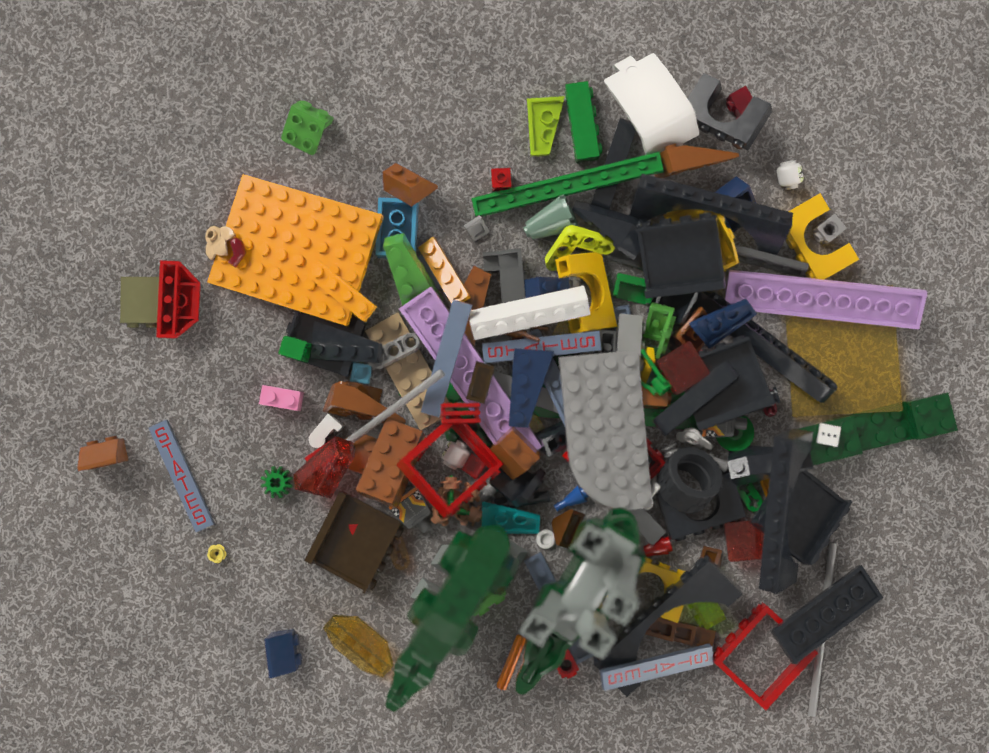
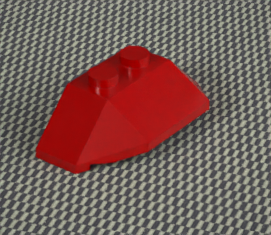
[156,260,201,339]

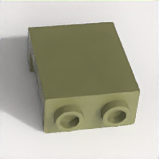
[120,277,159,328]

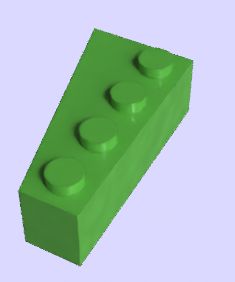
[383,233,444,306]

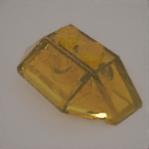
[323,615,394,678]

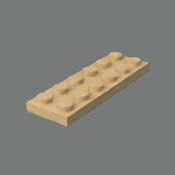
[365,312,454,431]

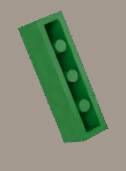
[564,81,602,163]

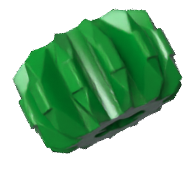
[260,466,294,498]

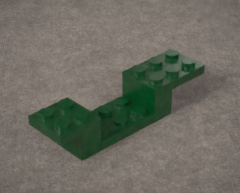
[798,393,958,466]

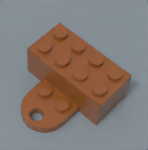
[339,418,426,509]

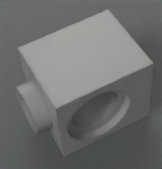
[812,214,847,245]

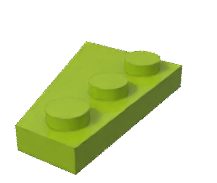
[527,96,565,157]

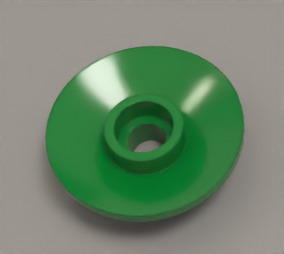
[716,416,754,451]

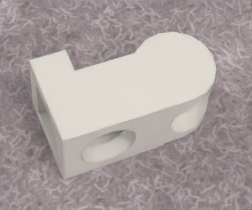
[308,414,344,448]

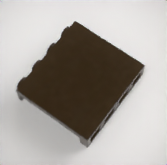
[304,491,404,594]

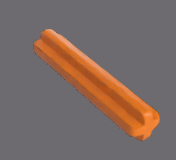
[497,634,526,690]

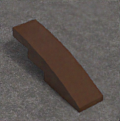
[645,617,716,646]

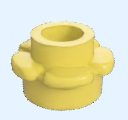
[207,544,226,563]

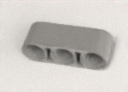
[367,333,422,369]

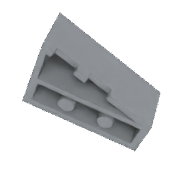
[616,314,646,371]

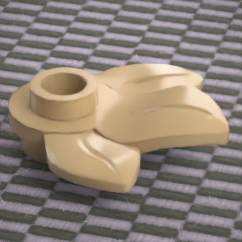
[205,226,236,260]

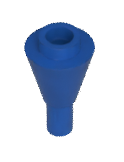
[554,485,589,512]

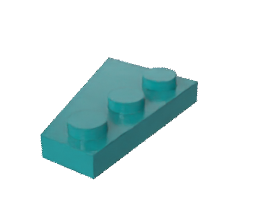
[482,501,540,534]

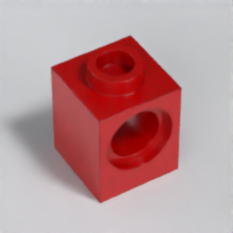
[491,168,511,192]
[557,648,579,679]

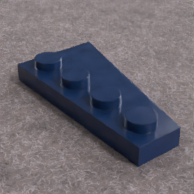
[509,348,554,428]

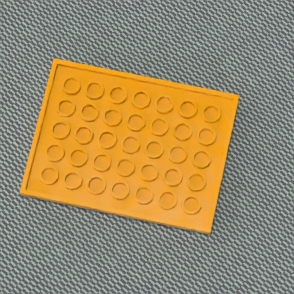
[207,174,384,326]

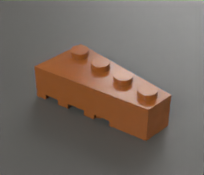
[464,266,491,348]

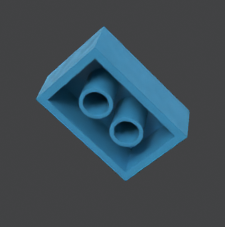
[376,197,419,259]

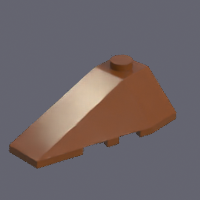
[655,144,739,178]
[323,381,406,424]

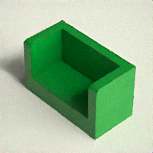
[612,273,652,306]
[278,336,312,362]

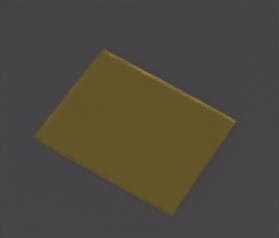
[785,285,903,418]

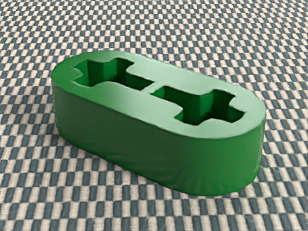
[736,483,763,512]

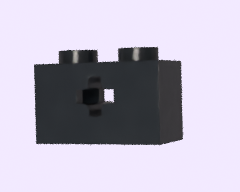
[535,421,567,457]

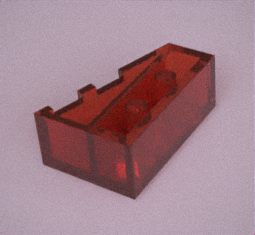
[293,437,355,499]

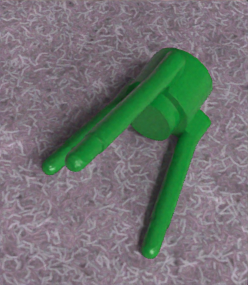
[641,349,672,396]

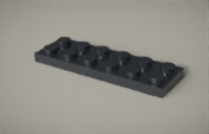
[770,565,884,664]

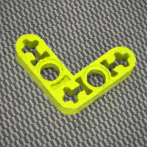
[545,225,615,271]

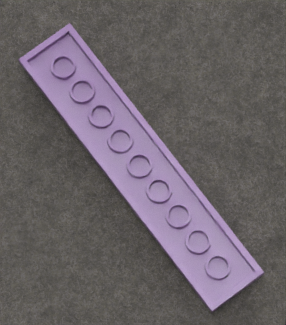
[724,270,927,329]
[399,286,542,450]

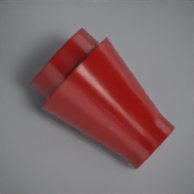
[643,536,673,557]

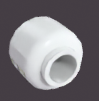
[776,160,804,190]
[441,440,470,470]

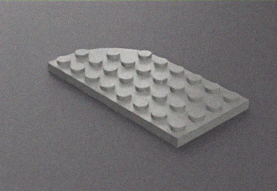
[559,350,653,510]

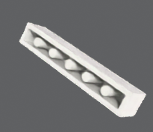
[469,286,590,340]

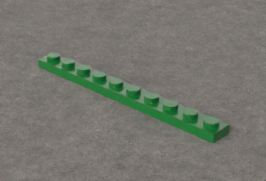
[471,152,664,217]

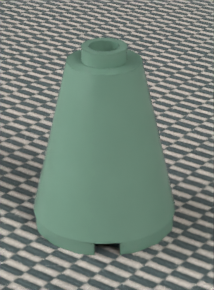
[523,194,578,240]

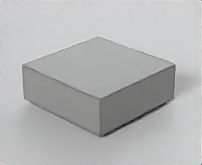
[464,215,490,242]

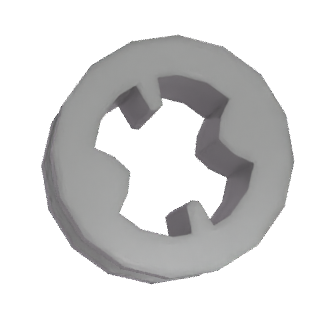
[661,442,678,458]

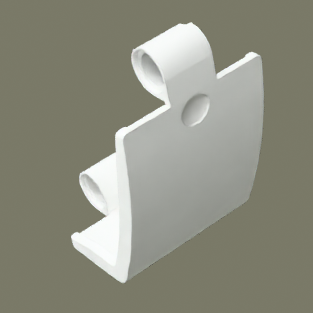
[604,53,699,155]

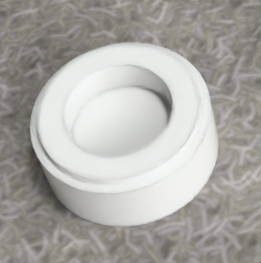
[536,529,555,549]

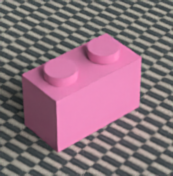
[259,385,304,411]

